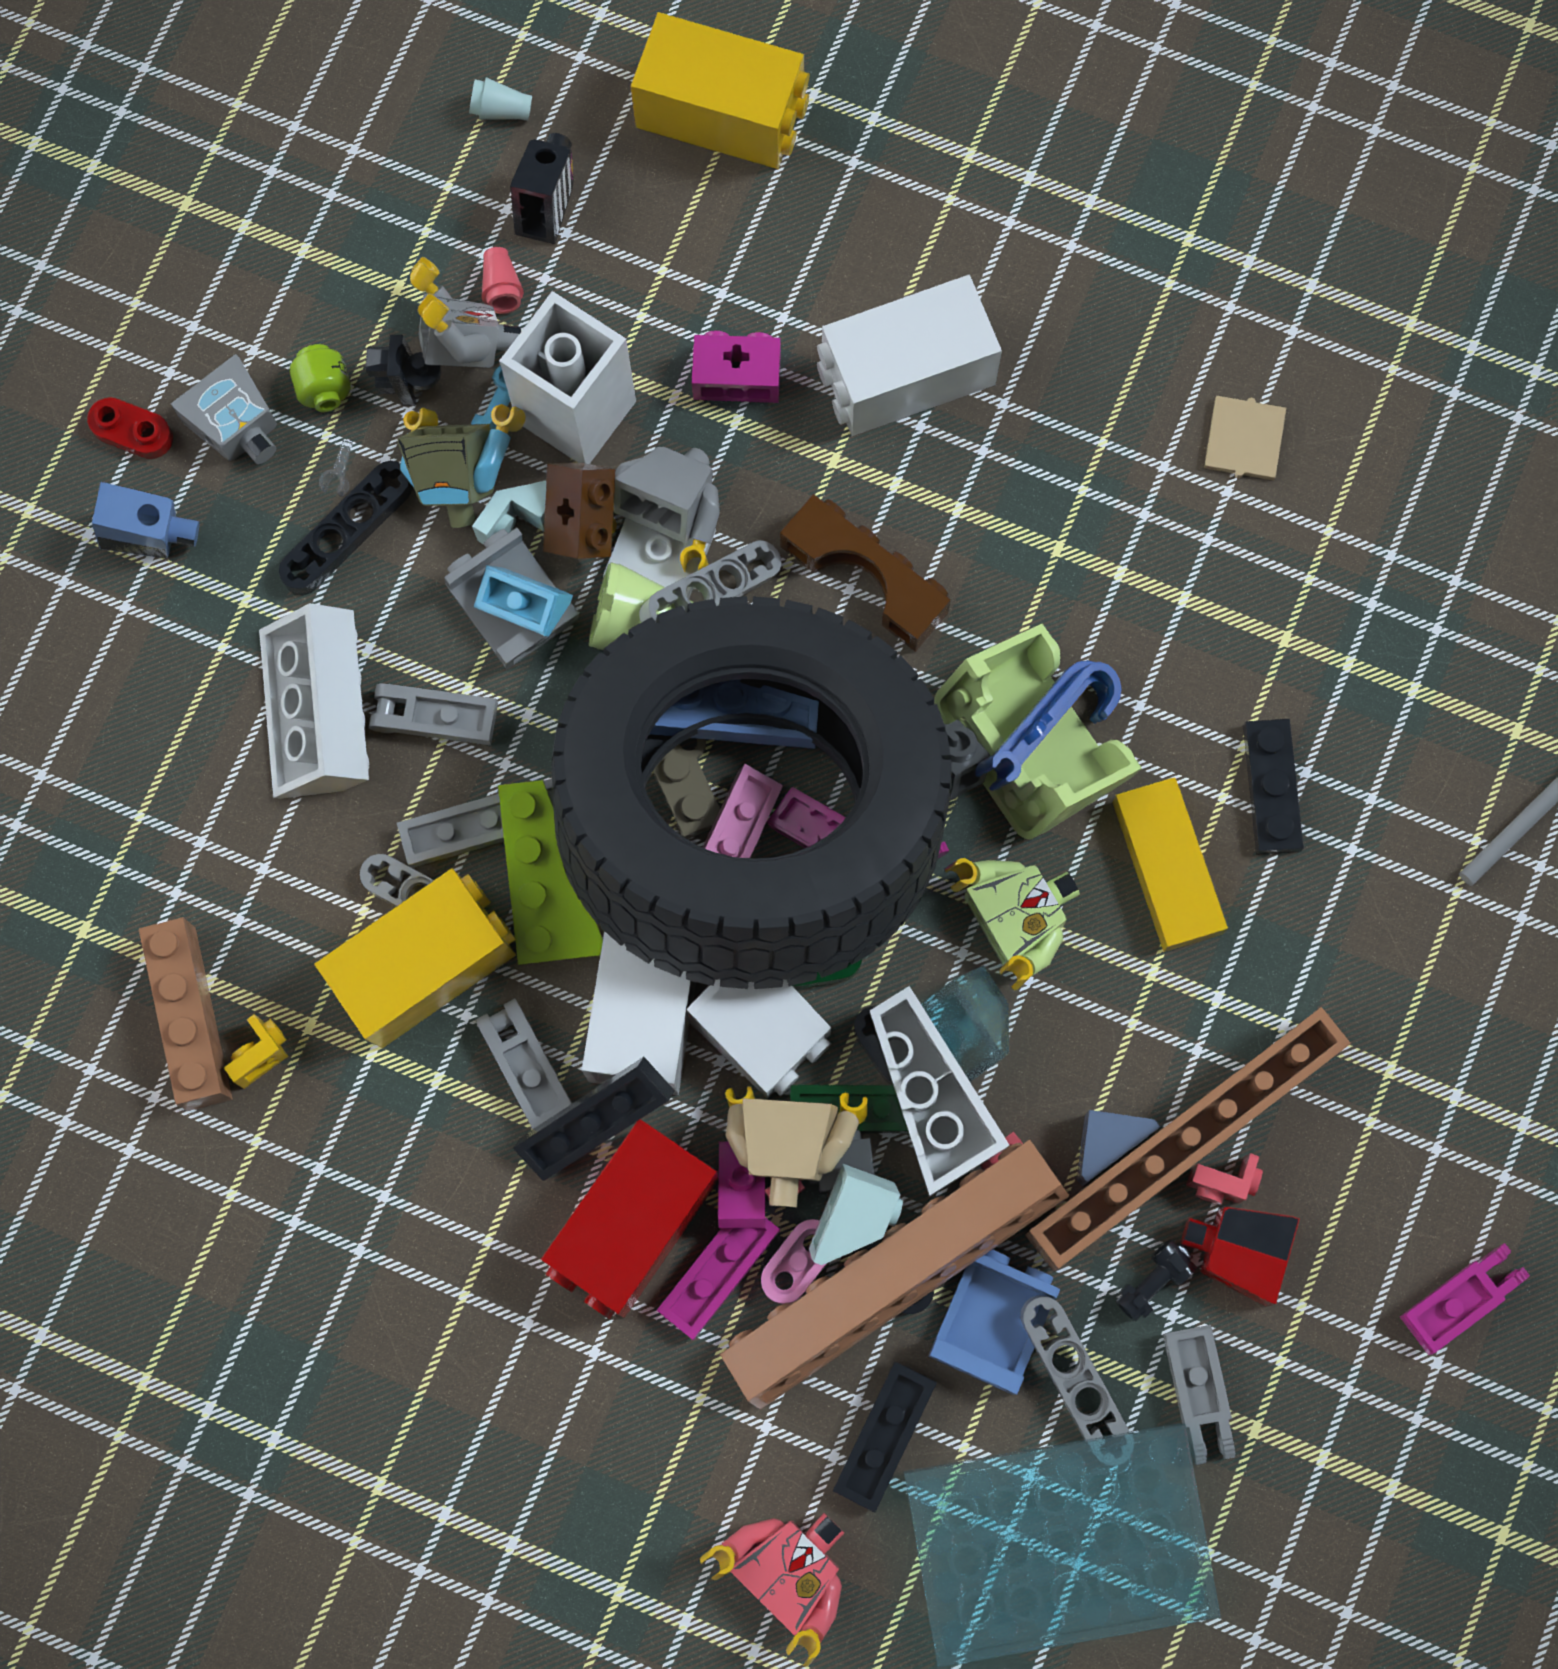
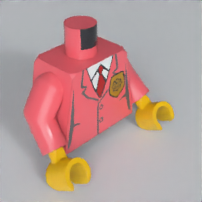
[700,1513,844,1667]

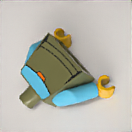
[397,404,526,528]

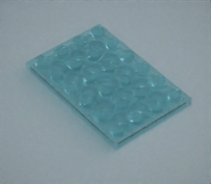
[903,1423,1221,1667]

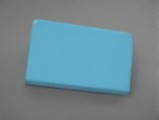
[474,565,573,636]

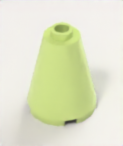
[589,562,694,650]

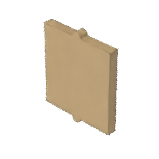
[1204,396,1286,481]

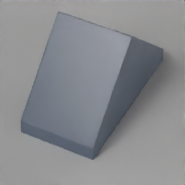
[1077,1110,1160,1186]

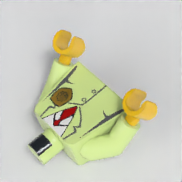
[944,858,1080,990]

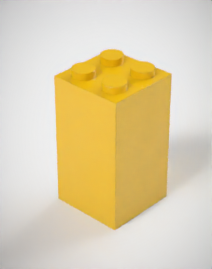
[631,12,810,170]
[314,868,516,1049]

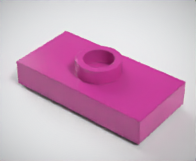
[767,787,846,848]
[718,1141,765,1228]

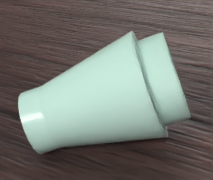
[469,77,532,121]

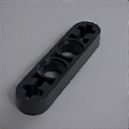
[279,460,413,596]

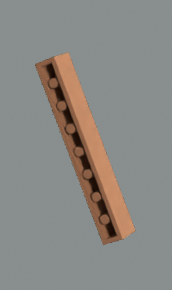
[1025,1007,1351,1272]
[720,1140,1069,1410]

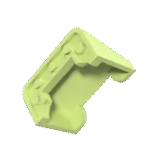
[934,624,1142,840]

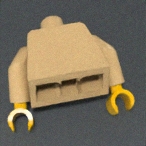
[725,1086,867,1207]

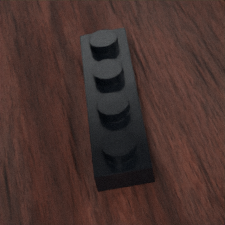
[513,1056,675,1181]

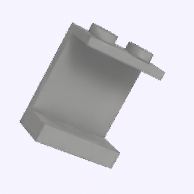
[444,528,579,670]

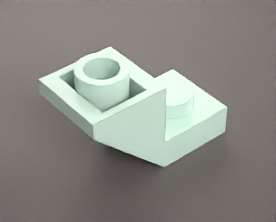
[472,481,546,544]

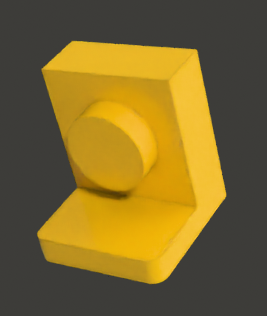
[224,1014,288,1089]

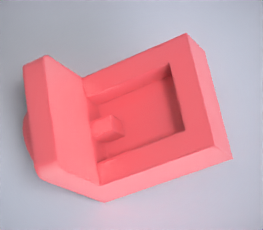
[1186,1153,1263,1205]

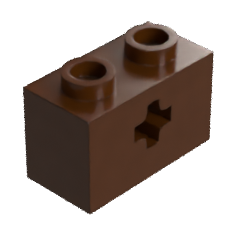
[543,463,615,559]

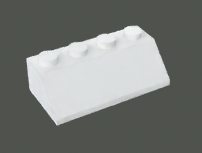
[259,603,369,799]

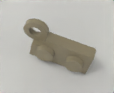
[653,738,720,840]

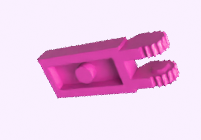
[1400,1243,1530,1355]

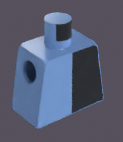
[92,482,199,558]

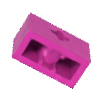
[692,331,781,403]

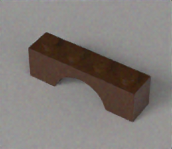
[780,494,951,652]

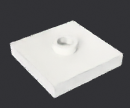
[603,518,716,599]

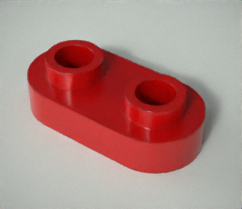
[87,397,173,459]

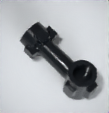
[1115,1239,1197,1322]

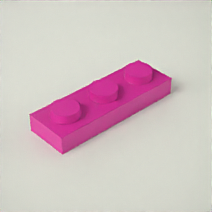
[656,1217,780,1341]

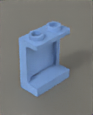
[928,1250,1060,1395]

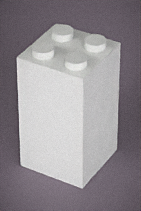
[817,274,1002,436]
[499,291,636,464]
[582,931,696,1095]

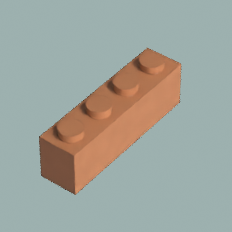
[139,917,233,1111]

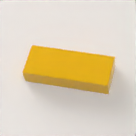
[1112,777,1228,952]

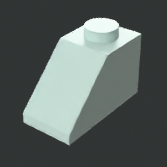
[809,1164,903,1265]

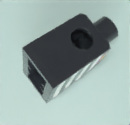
[510,133,574,244]

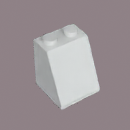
[686,979,831,1099]

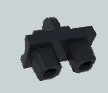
[366,335,442,406]

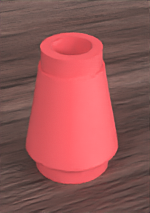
[482,247,524,314]

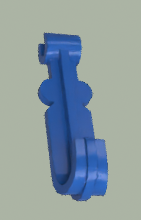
[975,660,1121,791]

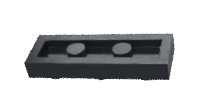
[1243,719,1304,855]
[832,1362,937,1513]

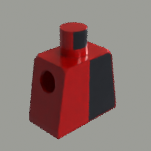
[1181,1207,1300,1306]

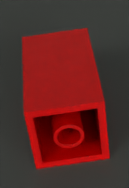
[540,1119,719,1319]

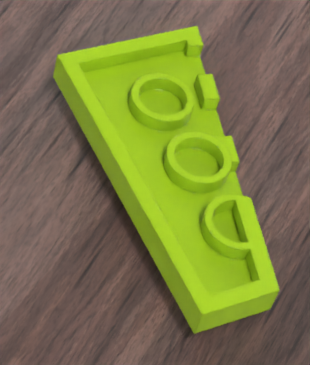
[498,780,603,965]

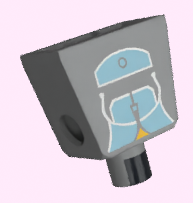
[171,354,277,464]

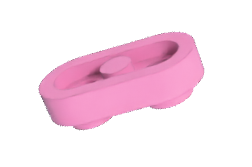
[761,1219,827,1304]

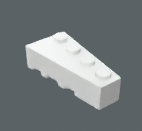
[870,986,1010,1196]

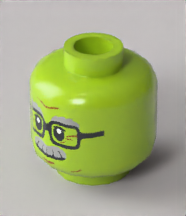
[290,344,351,412]

